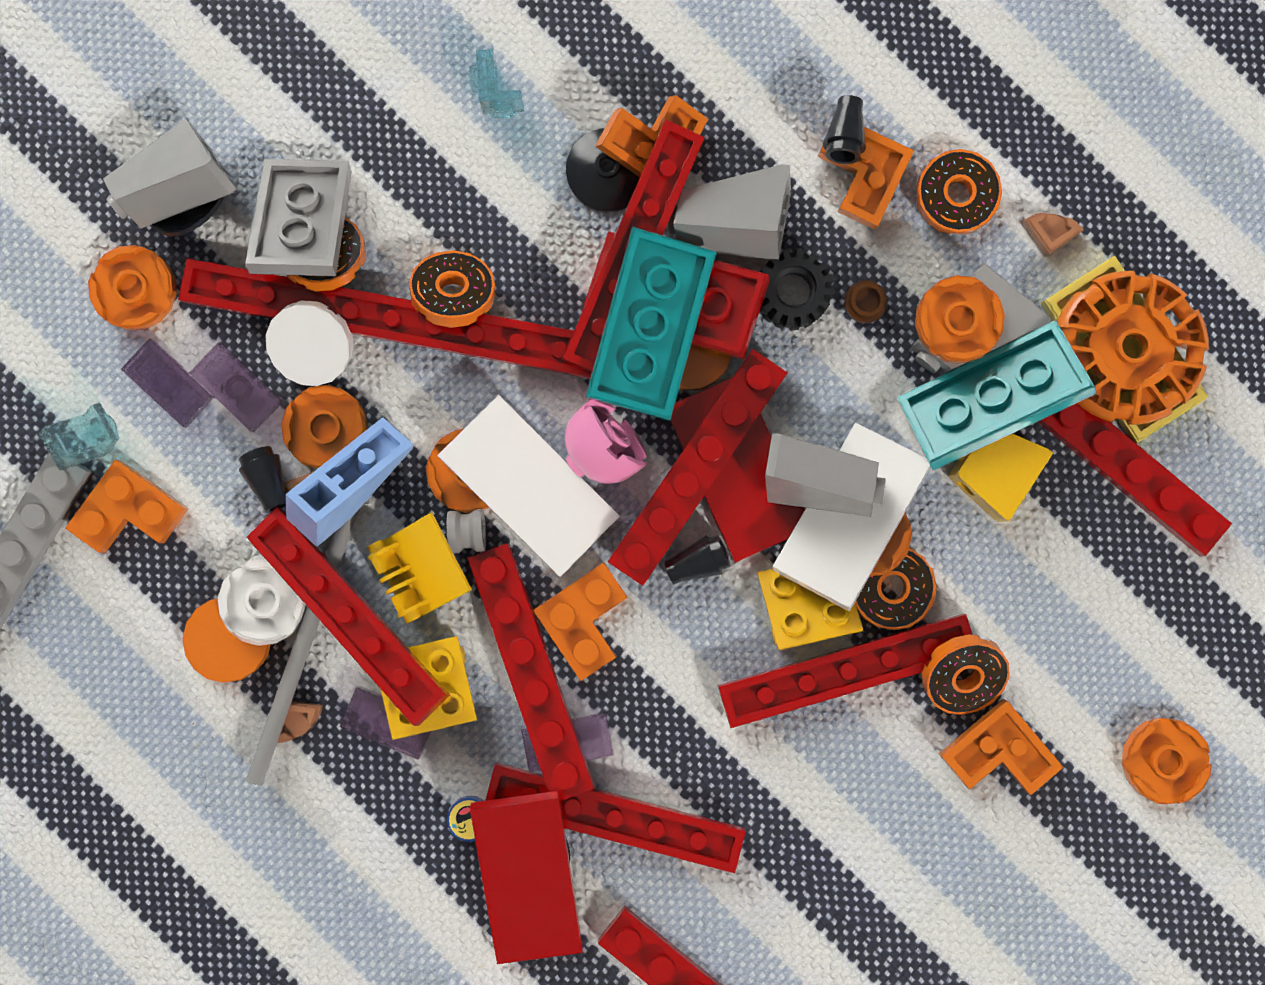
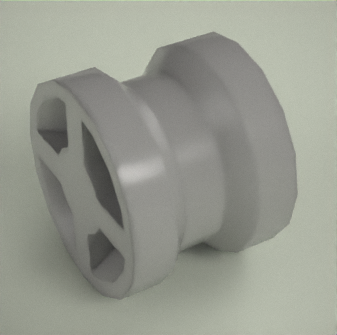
[446,509,486,553]

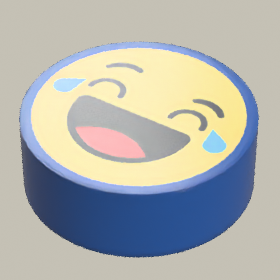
[447,796,484,842]

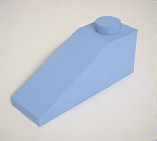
[286,417,413,547]

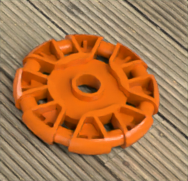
[1057,271,1209,425]

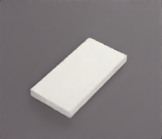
[437,395,620,577]
[772,423,931,612]

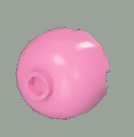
[565,399,647,484]

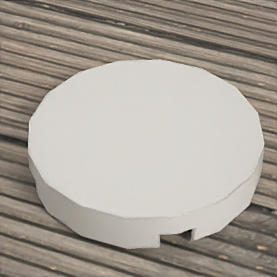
[266,300,353,386]
[218,559,307,646]

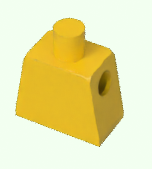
[948,434,1054,522]

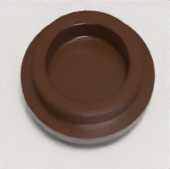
[844,280,887,323]

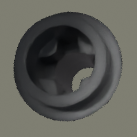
[823,95,866,164]
[239,446,286,513]
[664,535,731,585]

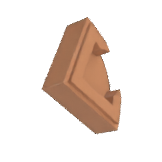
[1022,213,1084,257]
[277,700,323,743]

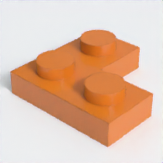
[595,95,708,177]
[817,127,914,230]
[65,459,189,553]
[533,562,628,681]
[938,699,1064,795]

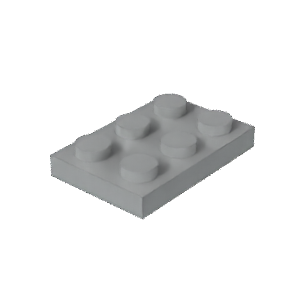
[245,159,352,276]

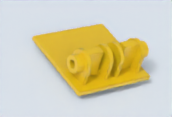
[367,513,472,624]
[757,568,863,650]
[381,636,477,740]

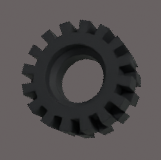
[759,249,834,331]

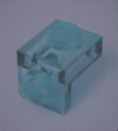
[469,49,524,119]
[39,403,119,471]

